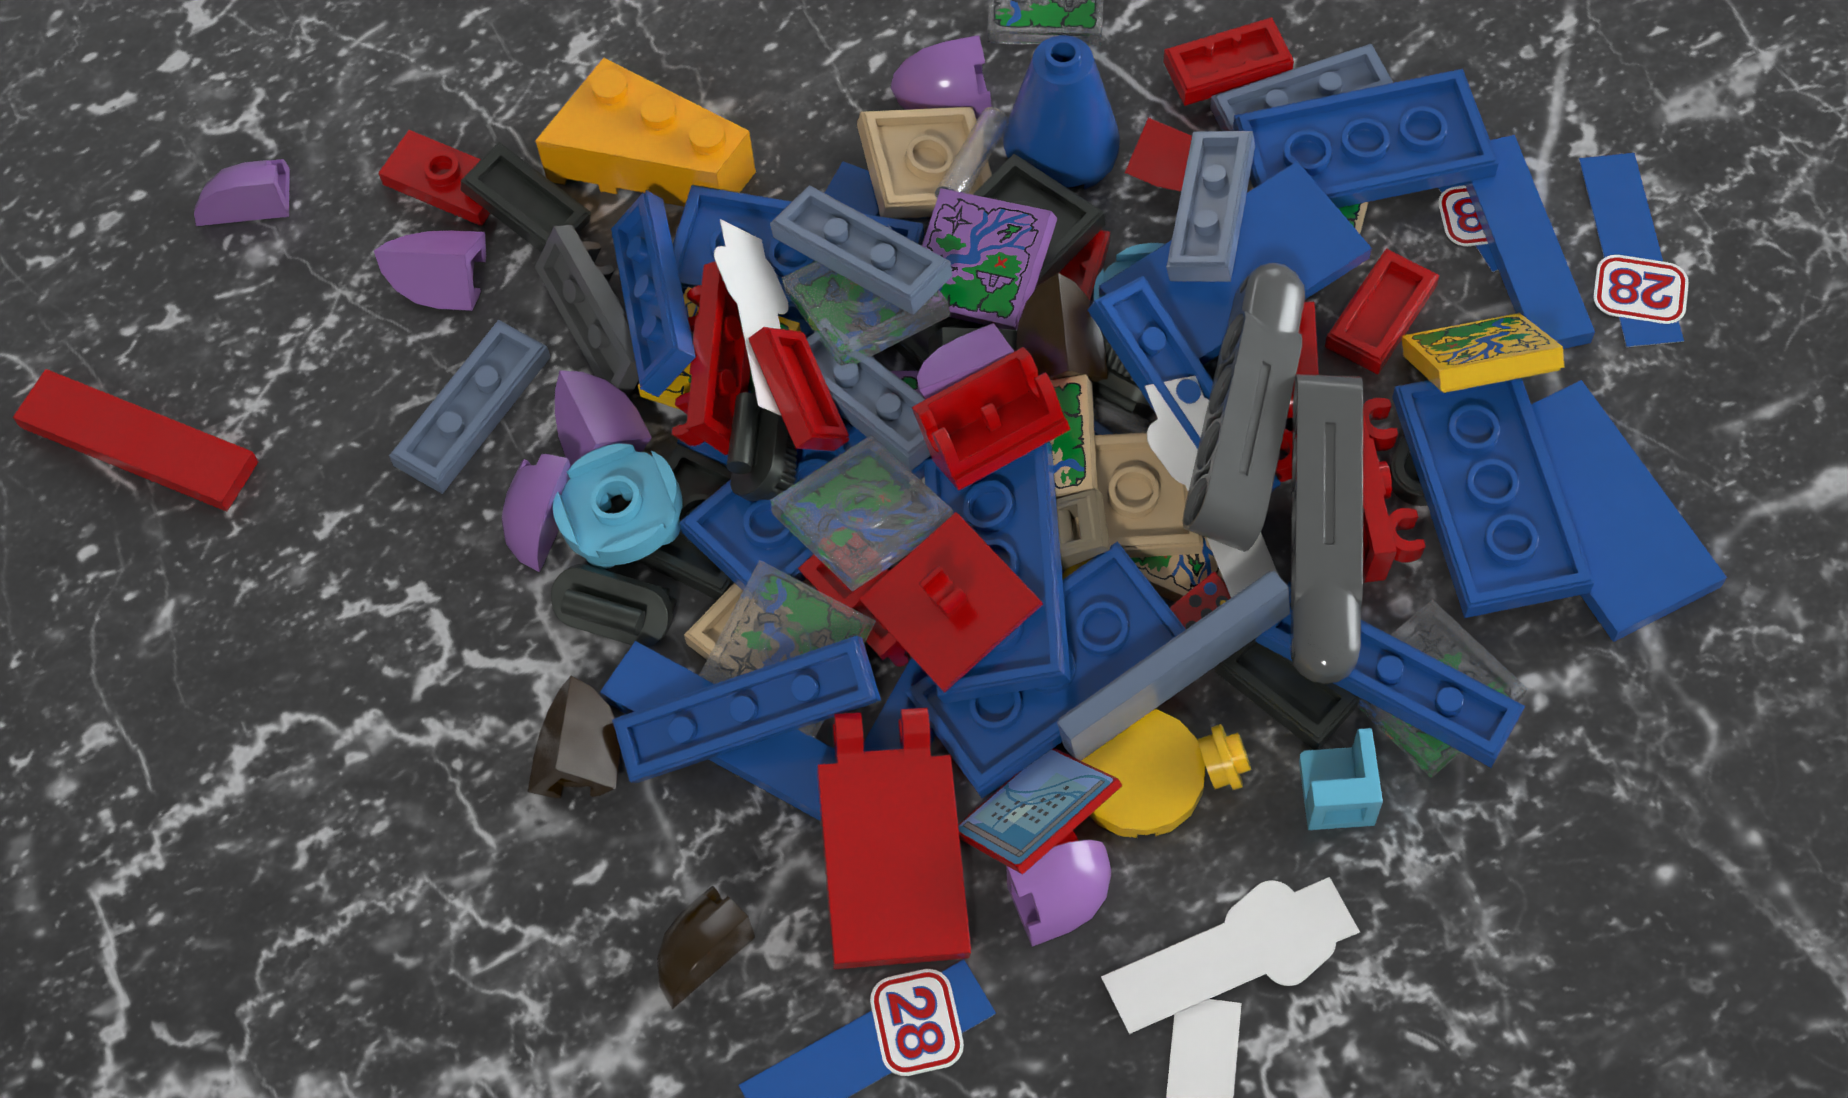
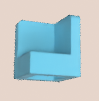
[1299,728,1383,830]

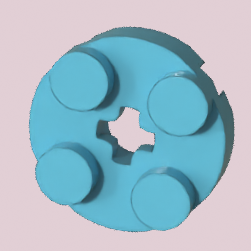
[553,443,683,569]

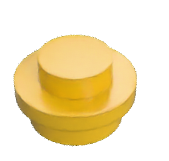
[1198,724,1251,790]

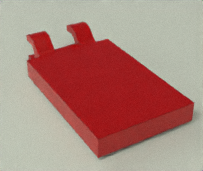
[817,708,971,969]

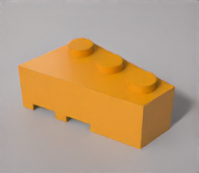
[535,58,756,207]

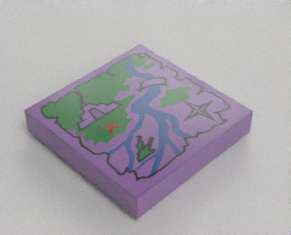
[919,188,1058,330]

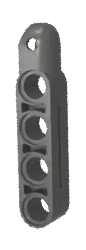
[1182,263,1305,552]
[1290,374,1363,684]

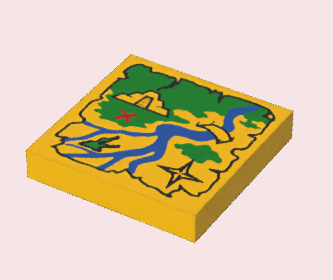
[1402,313,1564,393]

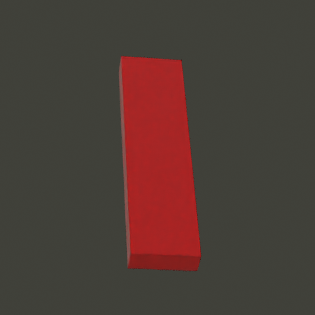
[13,369,259,512]

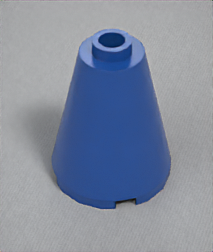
[1003,35,1120,189]

